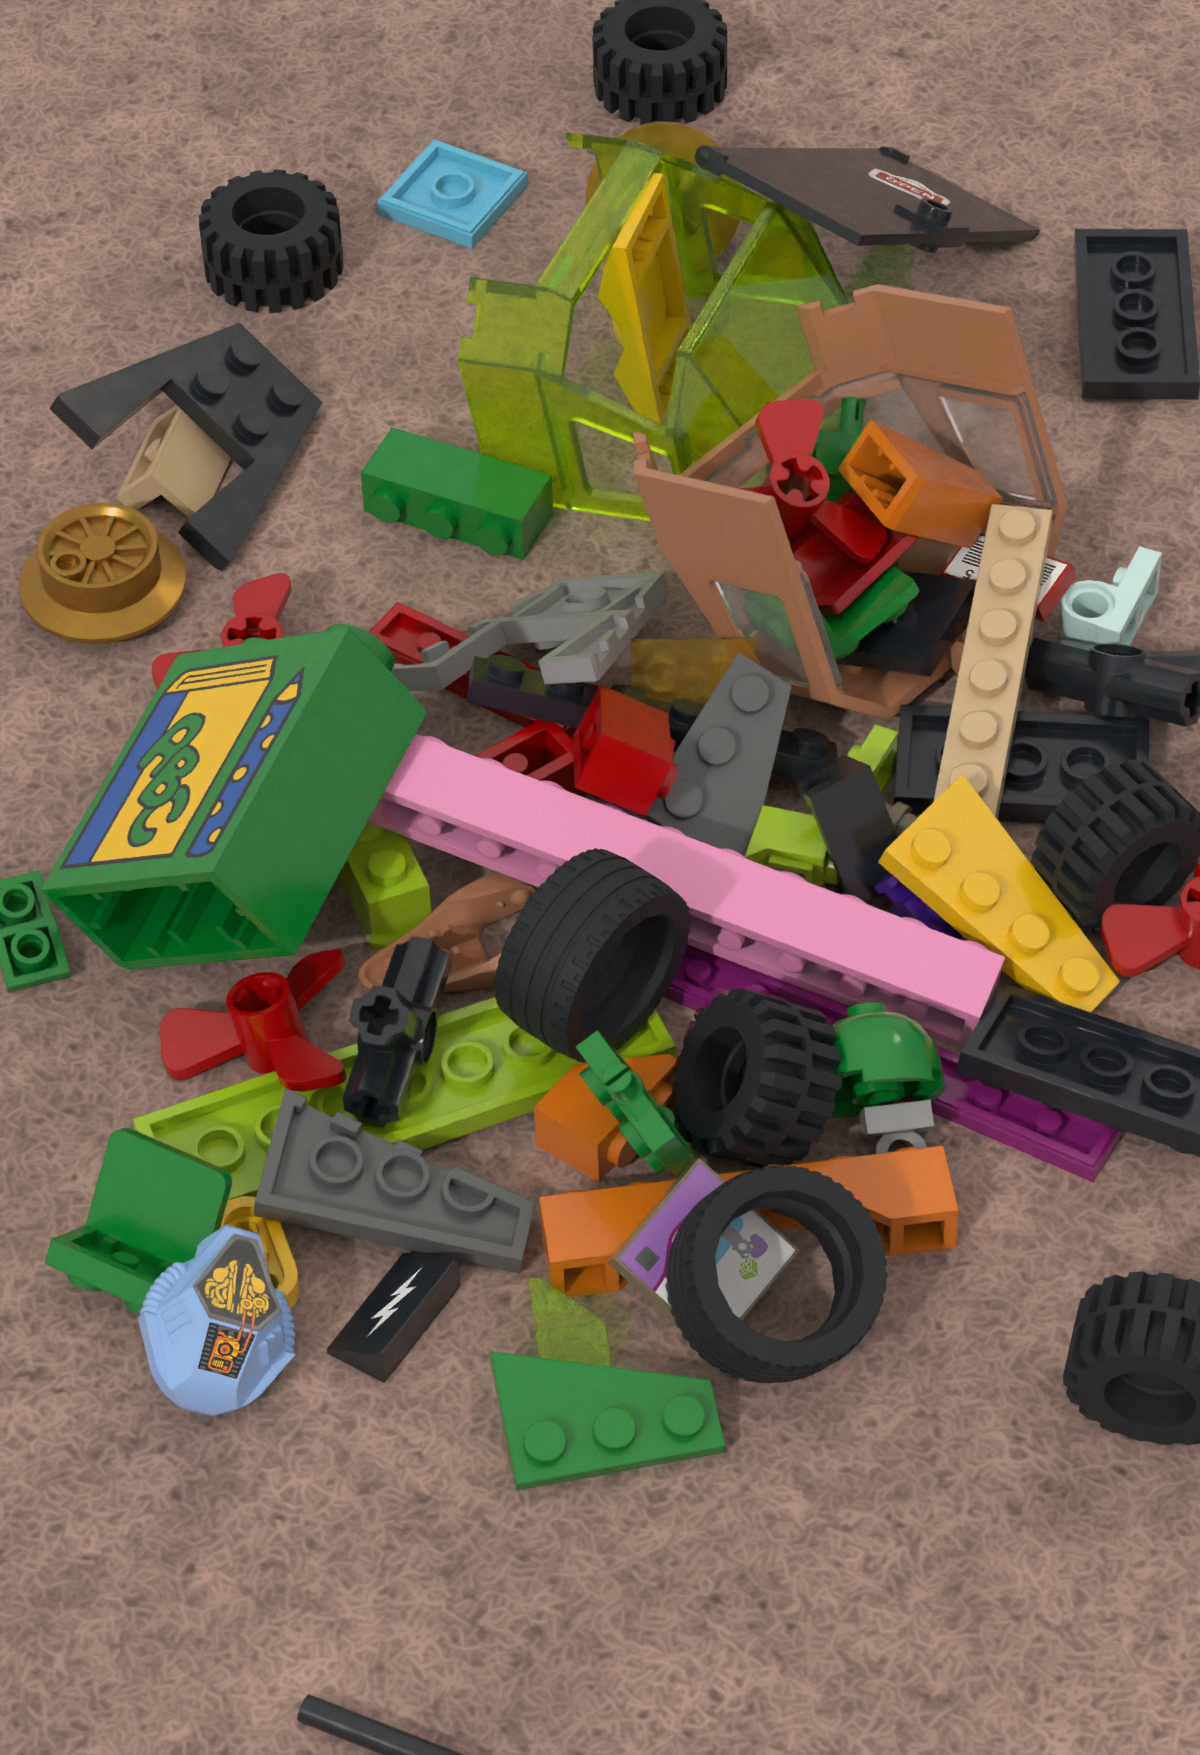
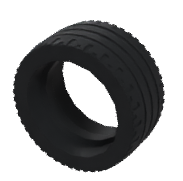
[494,848,691,1063]
[665,1165,887,1383]

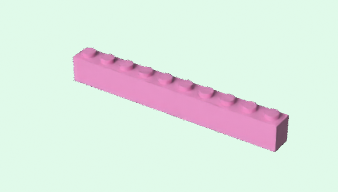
[368,734,1005,1047]

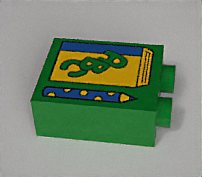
[41,624,428,970]

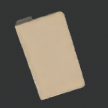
[116,405,231,518]

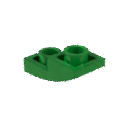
[0,870,71,993]

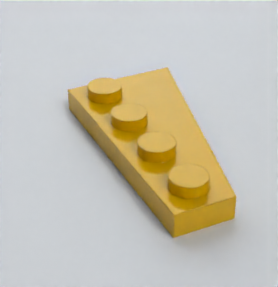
[878,774,1120,1013]

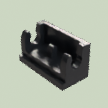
[797,755,898,904]

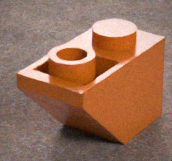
[534,1054,677,1183]

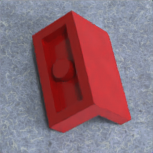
[790,489,918,615]

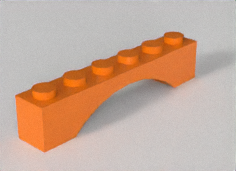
[539,1146,959,1300]

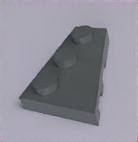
[638,652,792,857]

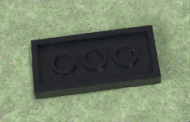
[1073,229,1200,400]
[894,704,1150,822]
[956,983,1200,1157]

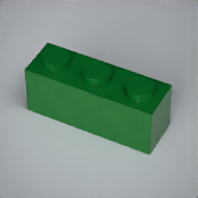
[361,427,553,560]

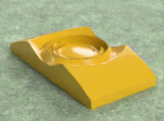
[598,173,697,427]

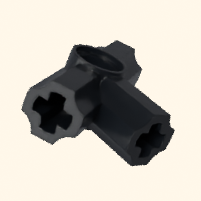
[1024,635,1200,727]
[342,936,451,1128]

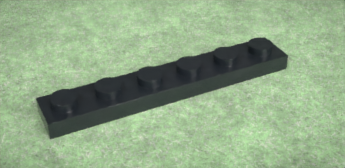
[467,655,838,781]

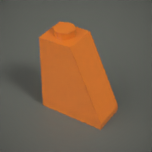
[838,419,1003,548]

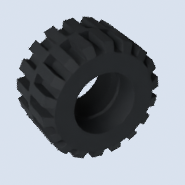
[592,0,727,125]
[199,169,344,313]
[1031,760,1200,934]
[672,988,841,1168]
[1063,1271,1200,1446]

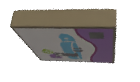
[607,1158,800,1325]

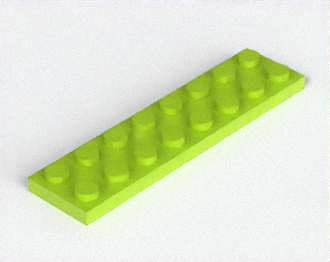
[132,997,676,1200]

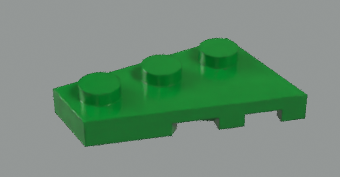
[490,1351,725,1491]

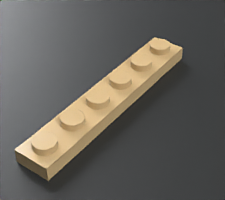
[933,504,1052,820]

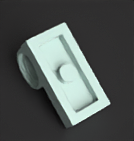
[1058,546,1162,646]

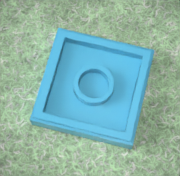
[377,139,528,249]

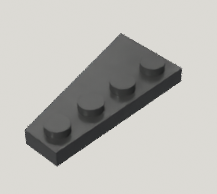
[254,1088,536,1274]

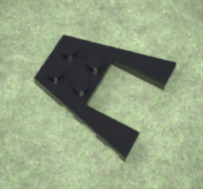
[49,322,323,571]

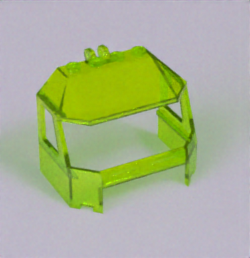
[458,132,849,521]

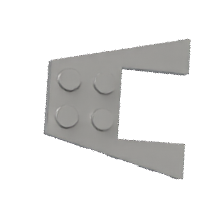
[391,571,670,691]

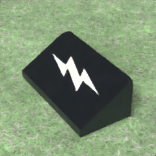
[327,1253,460,1383]

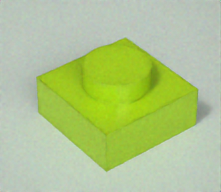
[847,724,898,795]

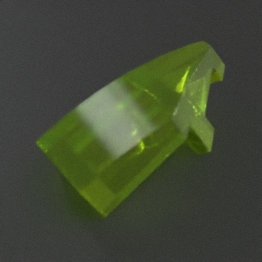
[527,1278,611,1367]

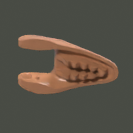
[358,873,536,993]

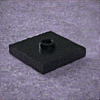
[831,571,977,677]

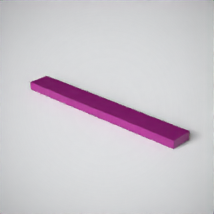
[663,944,1123,1182]

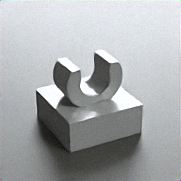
[857,1100,934,1154]

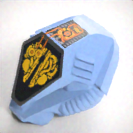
[138,1224,296,1416]

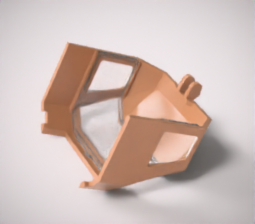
[633,284,1068,721]

